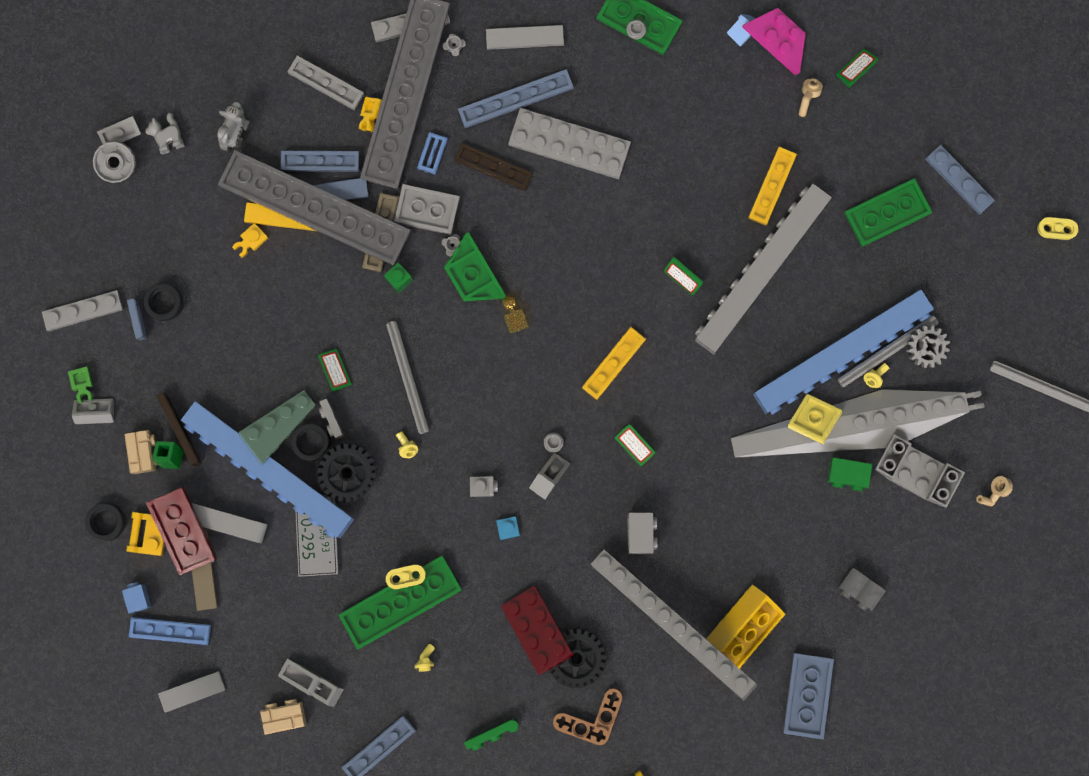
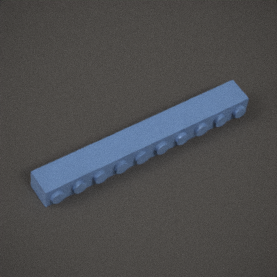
[753,290,934,415]
[181,402,355,539]

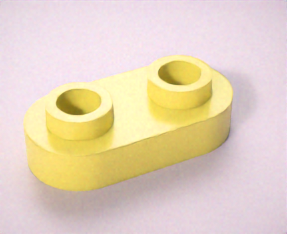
[1037,217,1078,240]
[386,565,426,589]

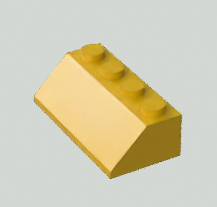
[706,584,785,669]

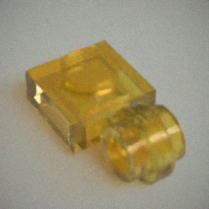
[502,295,529,334]

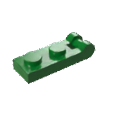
[464,719,519,751]

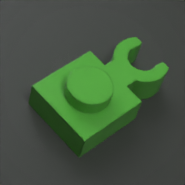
[68,367,93,404]

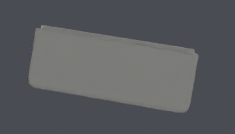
[72,398,114,424]

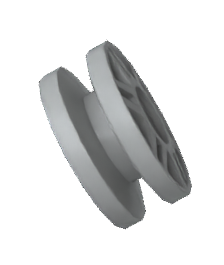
[93,141,136,183]

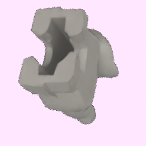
[146,113,185,155]

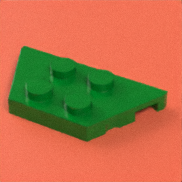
[444,232,506,301]

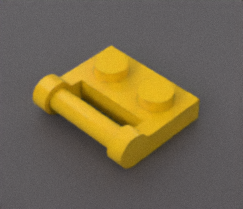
[126,512,165,556]

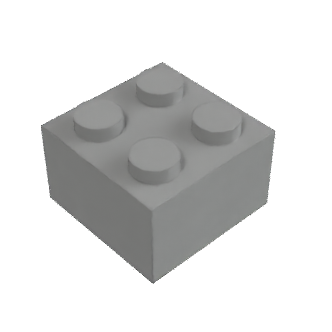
[627,513,657,554]

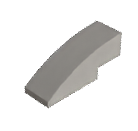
[278,658,344,707]
[158,671,226,713]

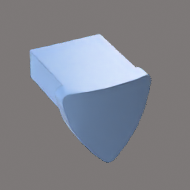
[727,14,756,46]

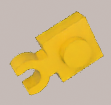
[359,97,382,132]
[232,223,268,258]

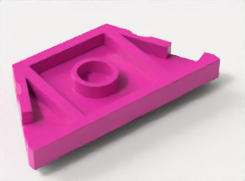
[742,8,806,75]

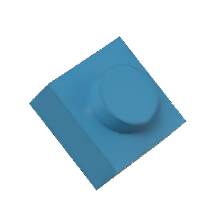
[496,516,520,540]

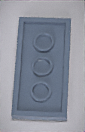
[783,653,834,740]

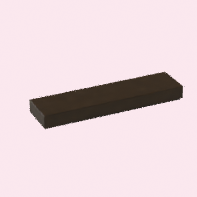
[454,143,533,191]
[156,392,201,466]

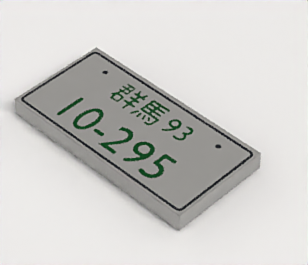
[295,495,339,577]

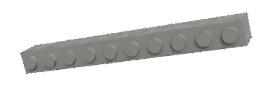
[695,184,832,355]
[591,550,757,701]

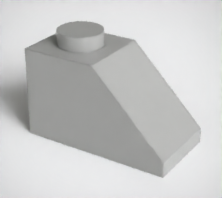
[529,453,571,499]

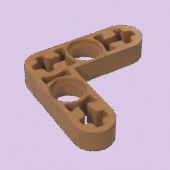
[553,688,622,745]

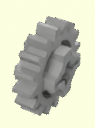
[906,325,950,368]

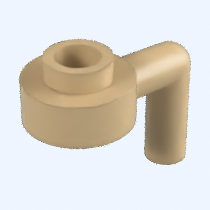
[799,78,823,117]
[976,476,1013,506]

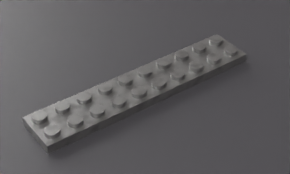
[360,0,450,190]
[218,150,411,266]

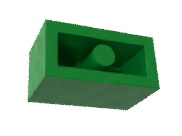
[827,458,872,492]

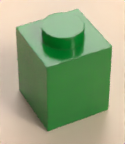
[384,263,413,293]
[152,441,184,469]

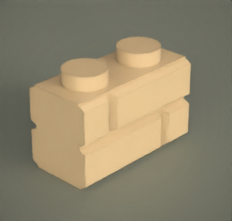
[125,430,158,474]
[260,699,307,735]

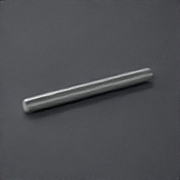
[838,316,938,387]
[386,321,429,434]
[990,361,1089,413]

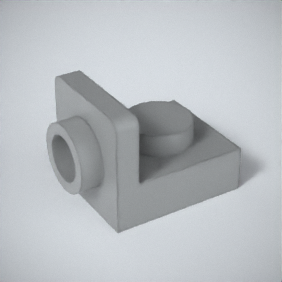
[470,476,498,497]

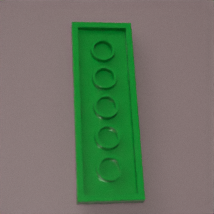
[338,556,462,650]

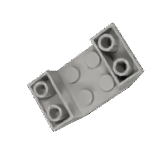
[875,434,965,508]

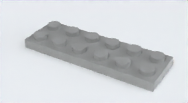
[508,108,631,179]

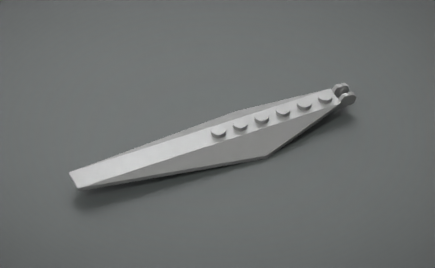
[731,390,985,458]

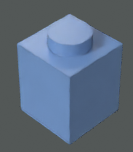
[122,582,152,613]

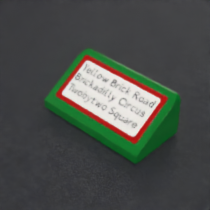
[836,49,879,88]
[664,257,703,295]
[318,349,352,392]
[615,424,656,467]

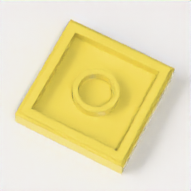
[788,394,842,444]

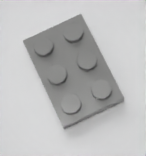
[394,184,460,235]

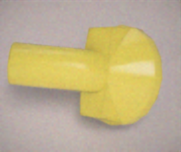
[864,363,890,388]
[396,431,418,458]
[414,644,435,672]

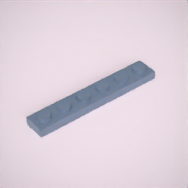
[458,69,573,128]

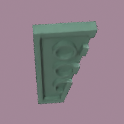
[239,390,316,465]

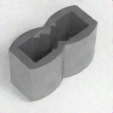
[838,568,886,612]

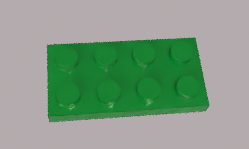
[597,0,683,56]
[844,178,932,248]

